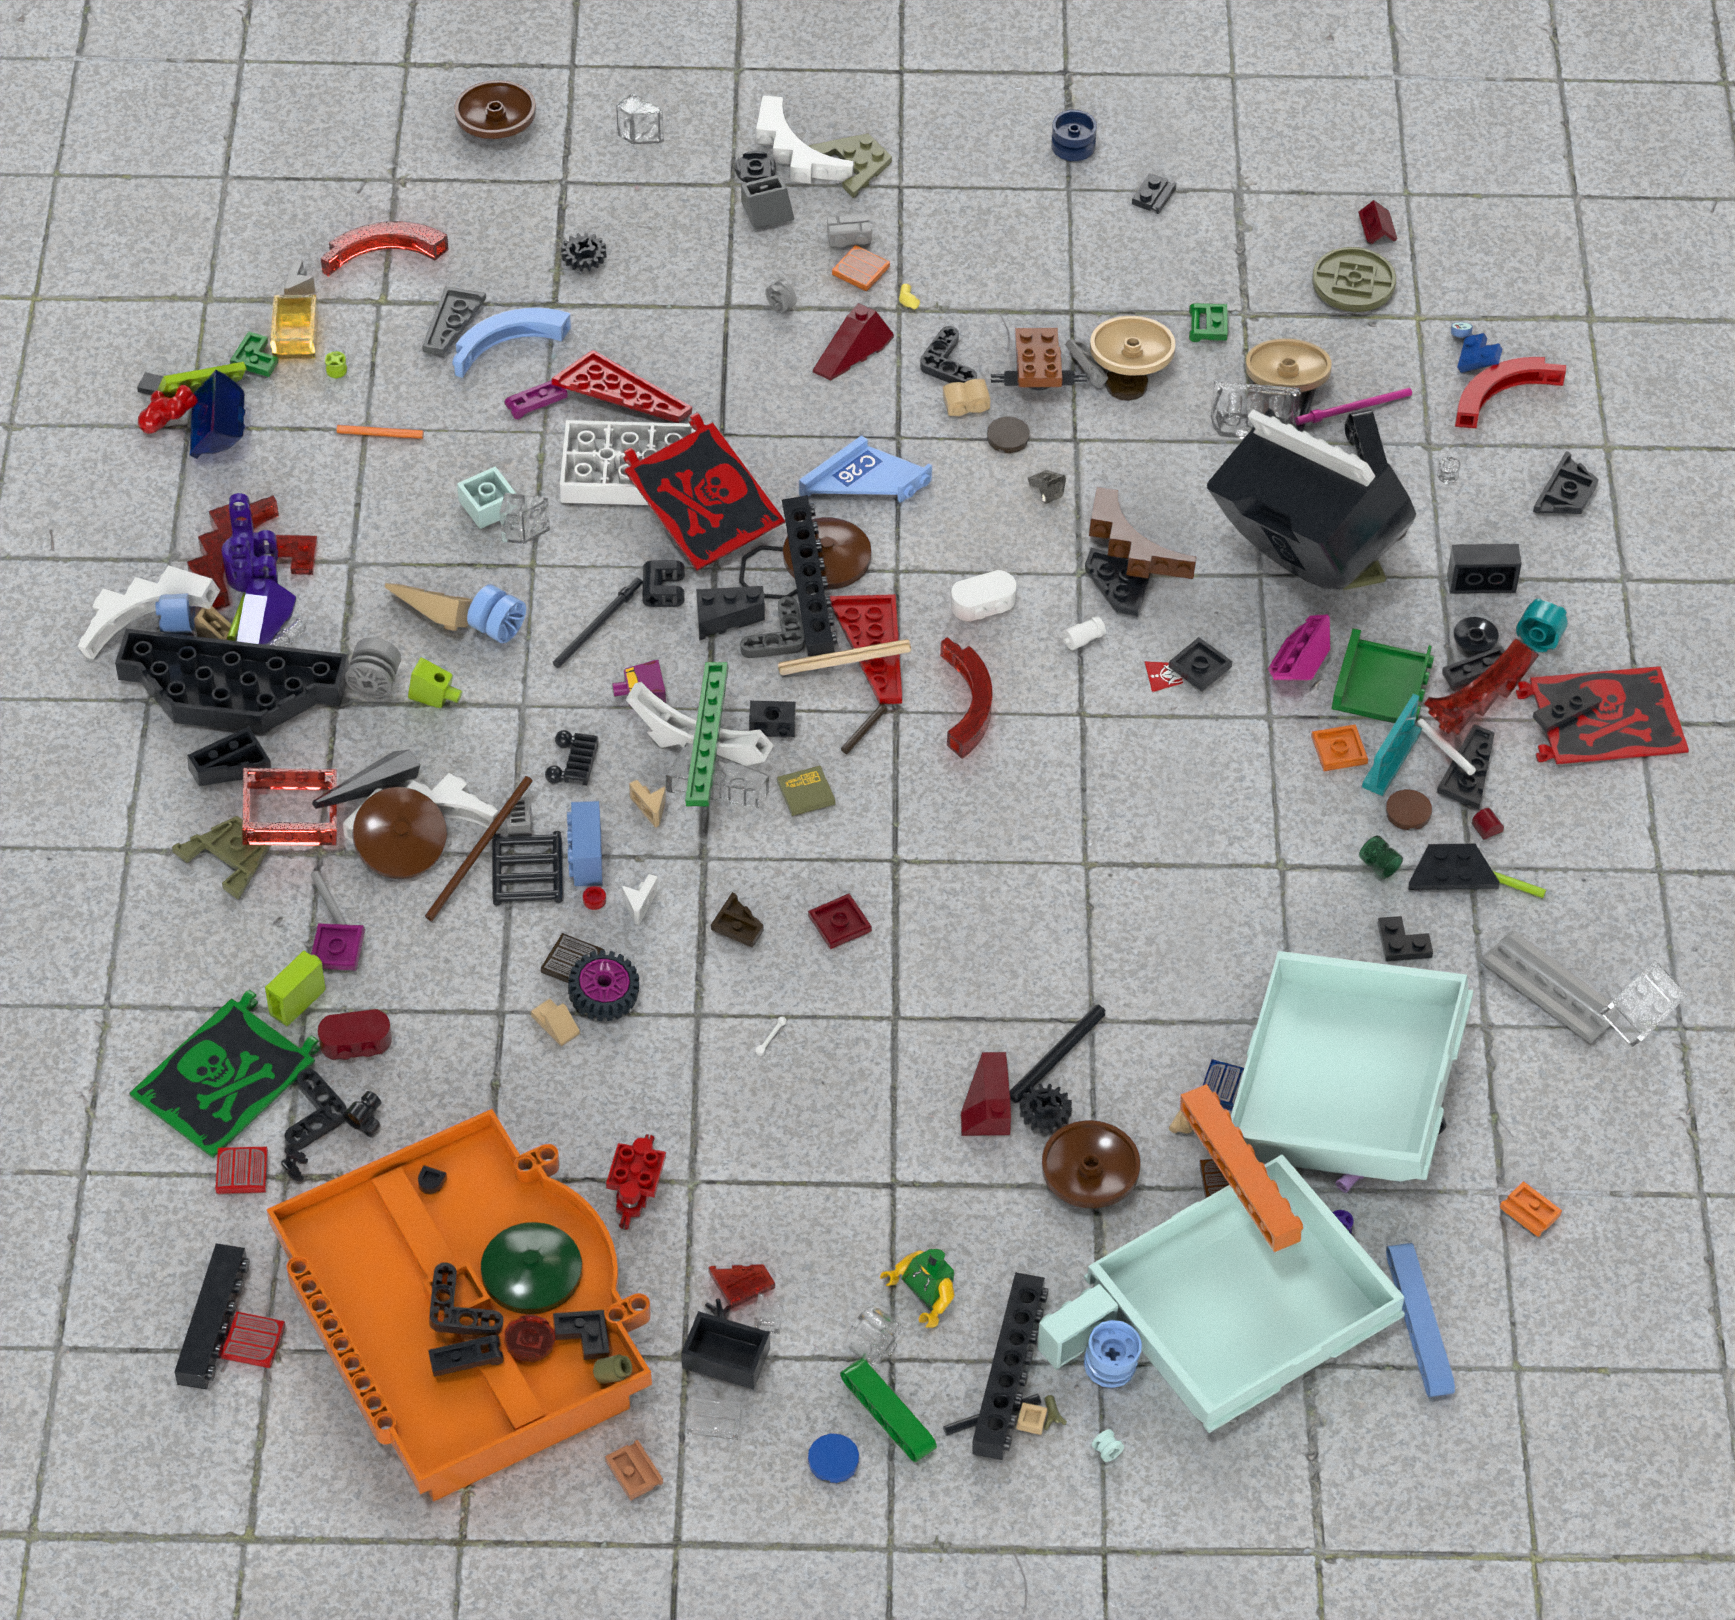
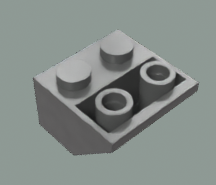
[741,175,794,230]

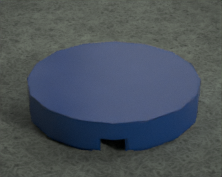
[808,1433,859,1483]

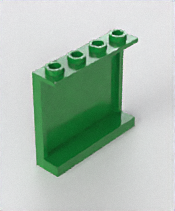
[1331,628,1434,723]

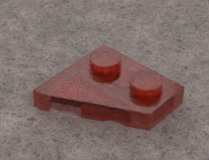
[708,1264,775,1309]

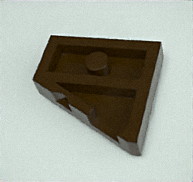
[711,892,764,948]

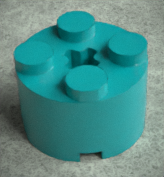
[1516,599,1568,652]

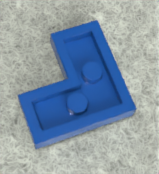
[1457,333,1503,373]

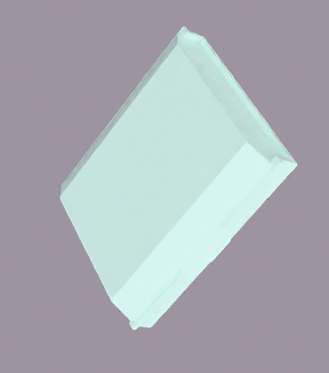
[1231,951,1474,1182]
[1084,1154,1405,1433]

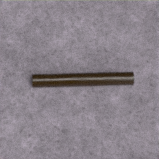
[841,704,887,754]

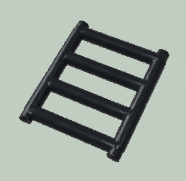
[492,831,563,906]

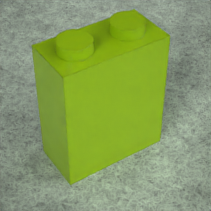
[265,950,326,1027]

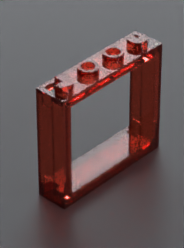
[242,768,337,846]

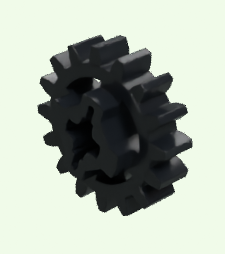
[561,233,607,272]
[1019,1084,1072,1134]

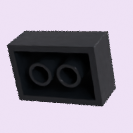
[1447,543,1522,594]

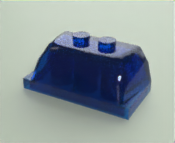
[190,370,246,459]

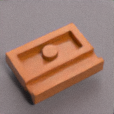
[1500,1181,1562,1237]

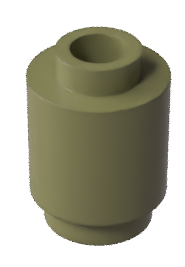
[593,1355,632,1385]

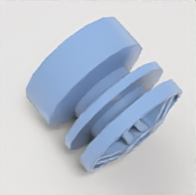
[1084,1320,1142,1388]

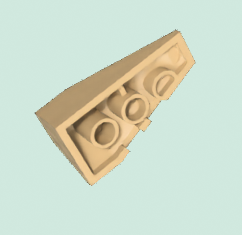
[385,583,473,631]

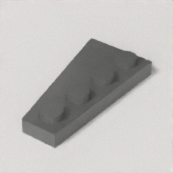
[422,286,486,355]

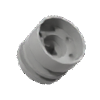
[345,637,401,698]

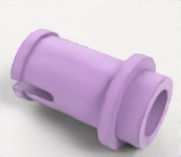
[1335,1174,1364,1193]

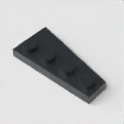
[1437,724,1495,810]

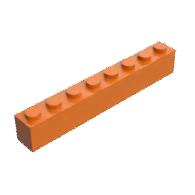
[1180,1084,1303,1252]

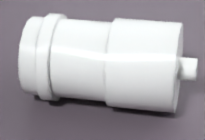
[1063,616,1106,650]

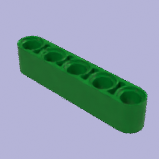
[840,1358,937,1462]

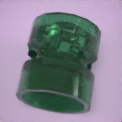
[1359,835,1403,879]

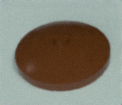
[454,80,536,139]
[783,517,871,590]
[352,787,447,879]
[1042,1120,1141,1208]

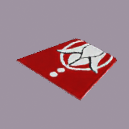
[1144,661,1183,692]

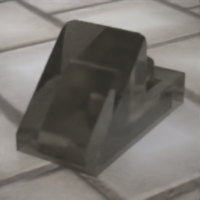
[1028,470,1066,504]

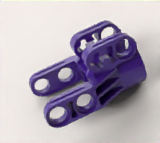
[221,493,278,592]

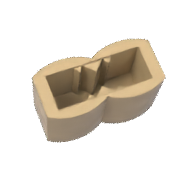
[943,379,990,416]

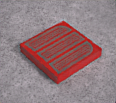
[215,1146,268,1194]
[221,1311,286,1368]

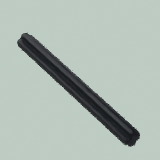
[1009,1004,1106,1103]

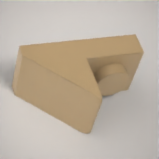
[629,780,666,828]
[531,998,580,1046]

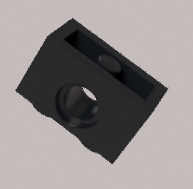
[749,700,796,738]

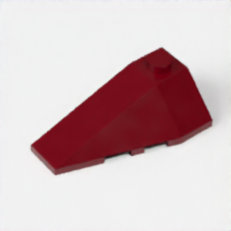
[813,303,894,381]
[960,1052,1011,1136]

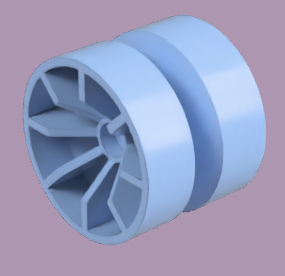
[467,584,526,643]

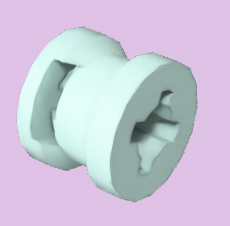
[1092,1429,1124,1462]

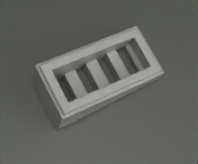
[506,797,531,836]

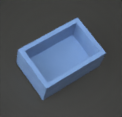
[567,801,603,886]

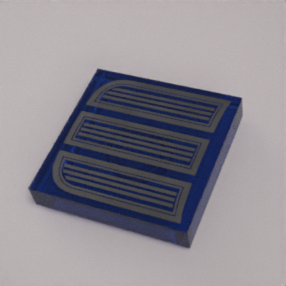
[1202,1059,1244,1111]

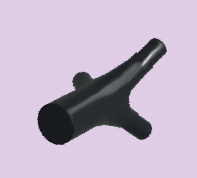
[705,1298,731,1319]

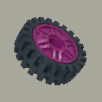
[568,950,639,1021]

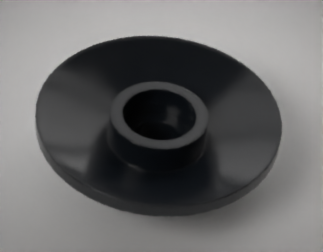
[1454,617,1499,653]

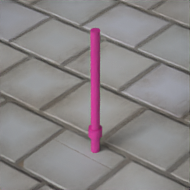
[1295,387,1412,425]

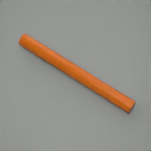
[337,425,424,439]

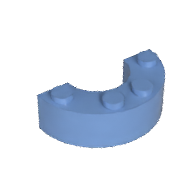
[155,593,195,634]

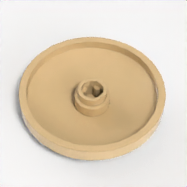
[1090,316,1175,376]
[1246,339,1332,393]

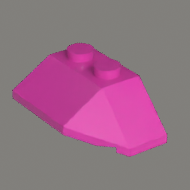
[1268,614,1330,681]

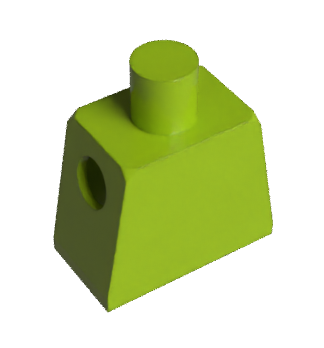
[408,657,463,708]

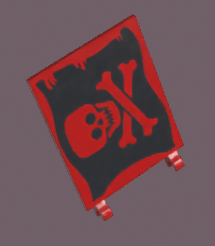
[623,412,785,571]
[1516,666,1689,764]

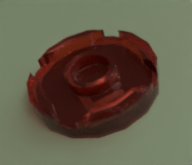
[504,1315,555,1362]

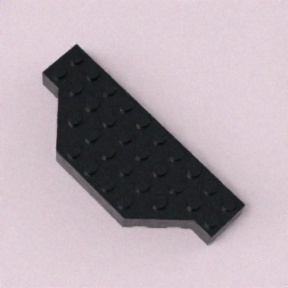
[115,628,349,733]

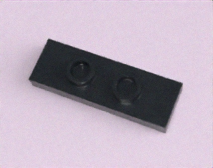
[1532,686,1601,732]

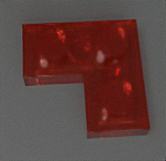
[271,535,318,575]

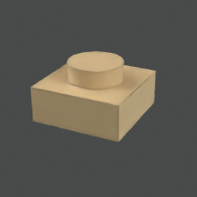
[1017,1403,1048,1435]

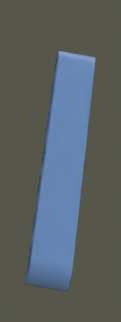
[1386,1243,1455,1397]

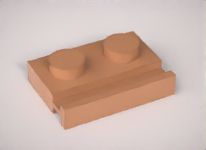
[605,1440,663,1501]

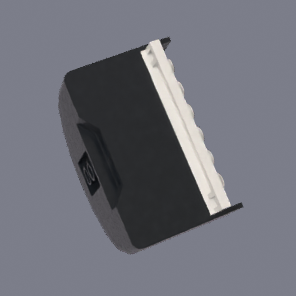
[1207,408,1416,590]

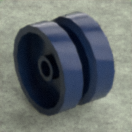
[1051,109,1097,161]

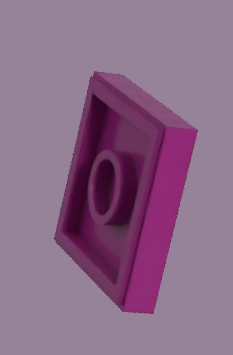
[311,923,365,970]

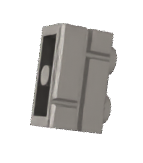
[827,213,871,247]

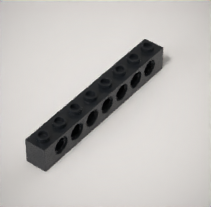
[782,495,838,657]
[972,1272,1049,1460]

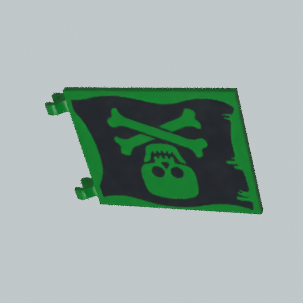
[129,989,320,1158]

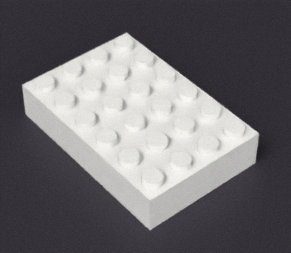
[560,420,696,505]

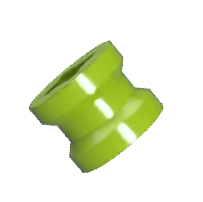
[325,351,347,378]

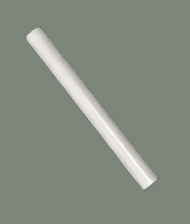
[1416,719,1476,775]

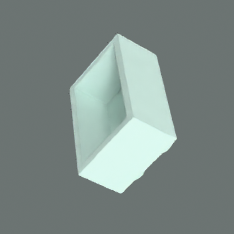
[1037,1284,1118,1370]

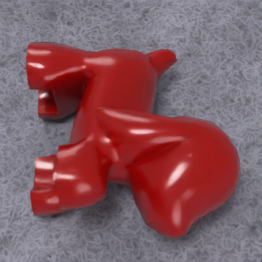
[138,385,198,434]

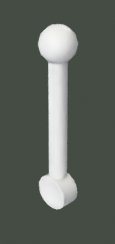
[756,1017,787,1056]

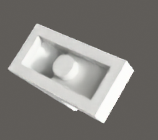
[622,874,658,925]

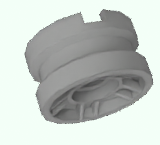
[765,279,797,313]

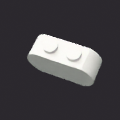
[951,570,1016,622]

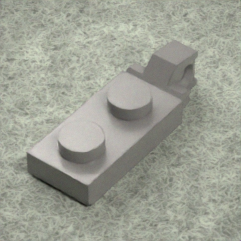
[1065,339,1108,388]

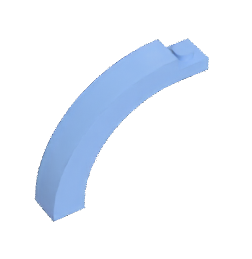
[452,308,571,378]

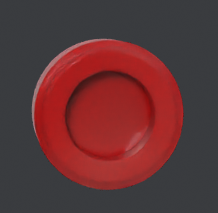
[583,886,606,910]

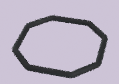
[739,545,797,599]

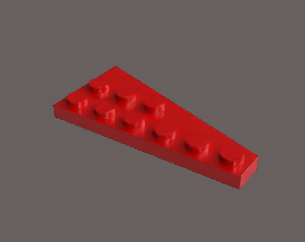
[551,349,692,423]
[830,594,902,704]

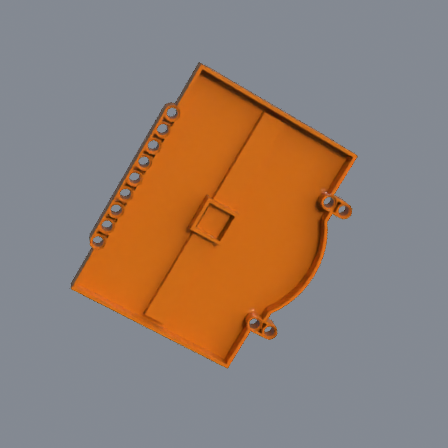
[266,1109,652,1501]

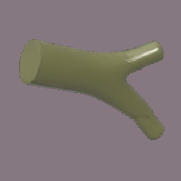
[1044,1395,1067,1430]

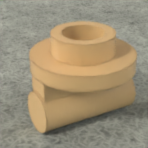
[1169,1110,1193,1133]

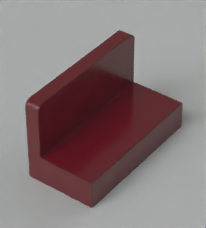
[1358,200,1398,244]

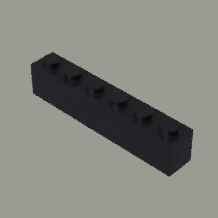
[174,1243,250,1390]

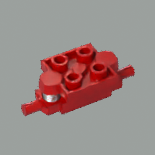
[606,1134,666,1230]

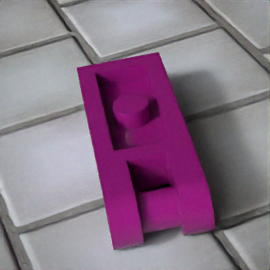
[504,380,568,419]

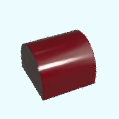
[1471,808,1504,840]

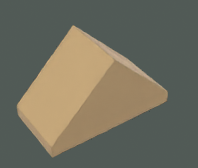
[194,606,231,640]

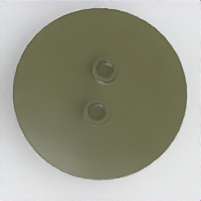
[1312,247,1396,312]

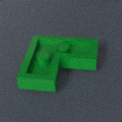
[230,331,278,377]

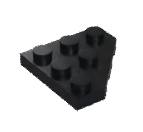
[1085,548,1153,617]

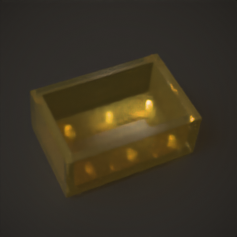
[270,294,319,359]

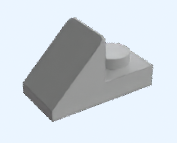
[284,259,315,304]

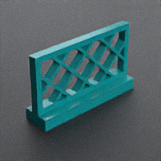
[1362,694,1422,796]

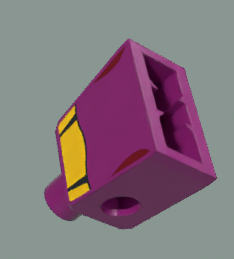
[612,659,666,707]

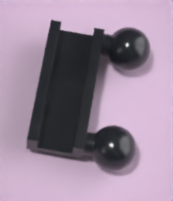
[545,730,599,786]

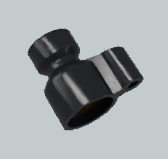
[343,1091,381,1137]

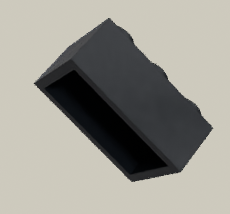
[681,1311,771,1390]

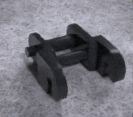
[281,1146,308,1181]

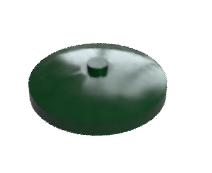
[481,1222,582,1314]

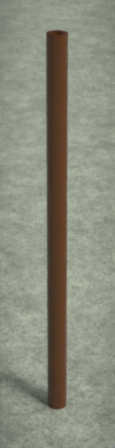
[425,776,533,921]

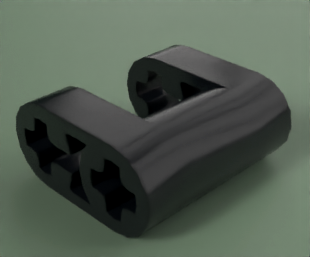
[642,560,685,607]

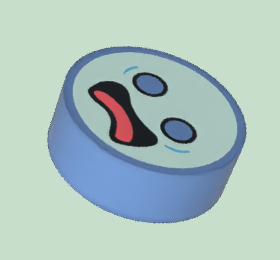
[1451,322,1473,337]

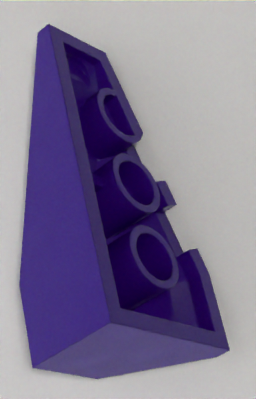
[236,577,296,645]

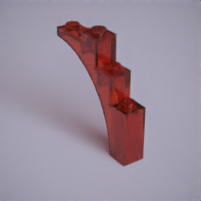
[187,495,279,610]
[1424,638,1539,735]

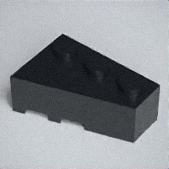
[696,586,765,641]
[187,726,271,786]

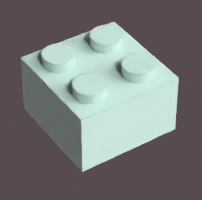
[457,466,518,529]

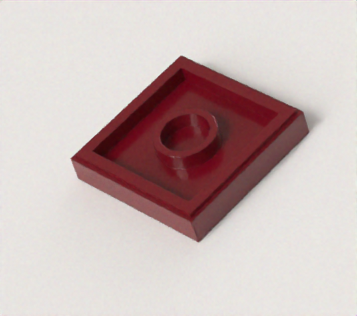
[808,893,872,949]

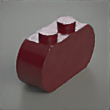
[318,1009,392,1060]

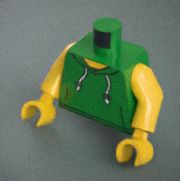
[880,1249,955,1328]

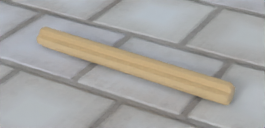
[778,639,911,675]

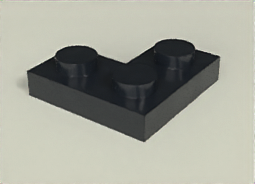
[1377,916,1433,961]
[553,1310,609,1360]

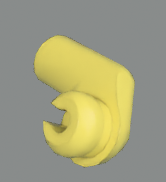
[899,284,920,309]

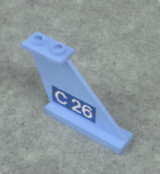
[799,435,932,503]

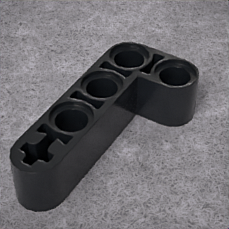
[1344,409,1387,476]

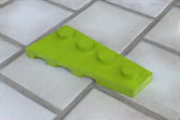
[157,362,246,398]

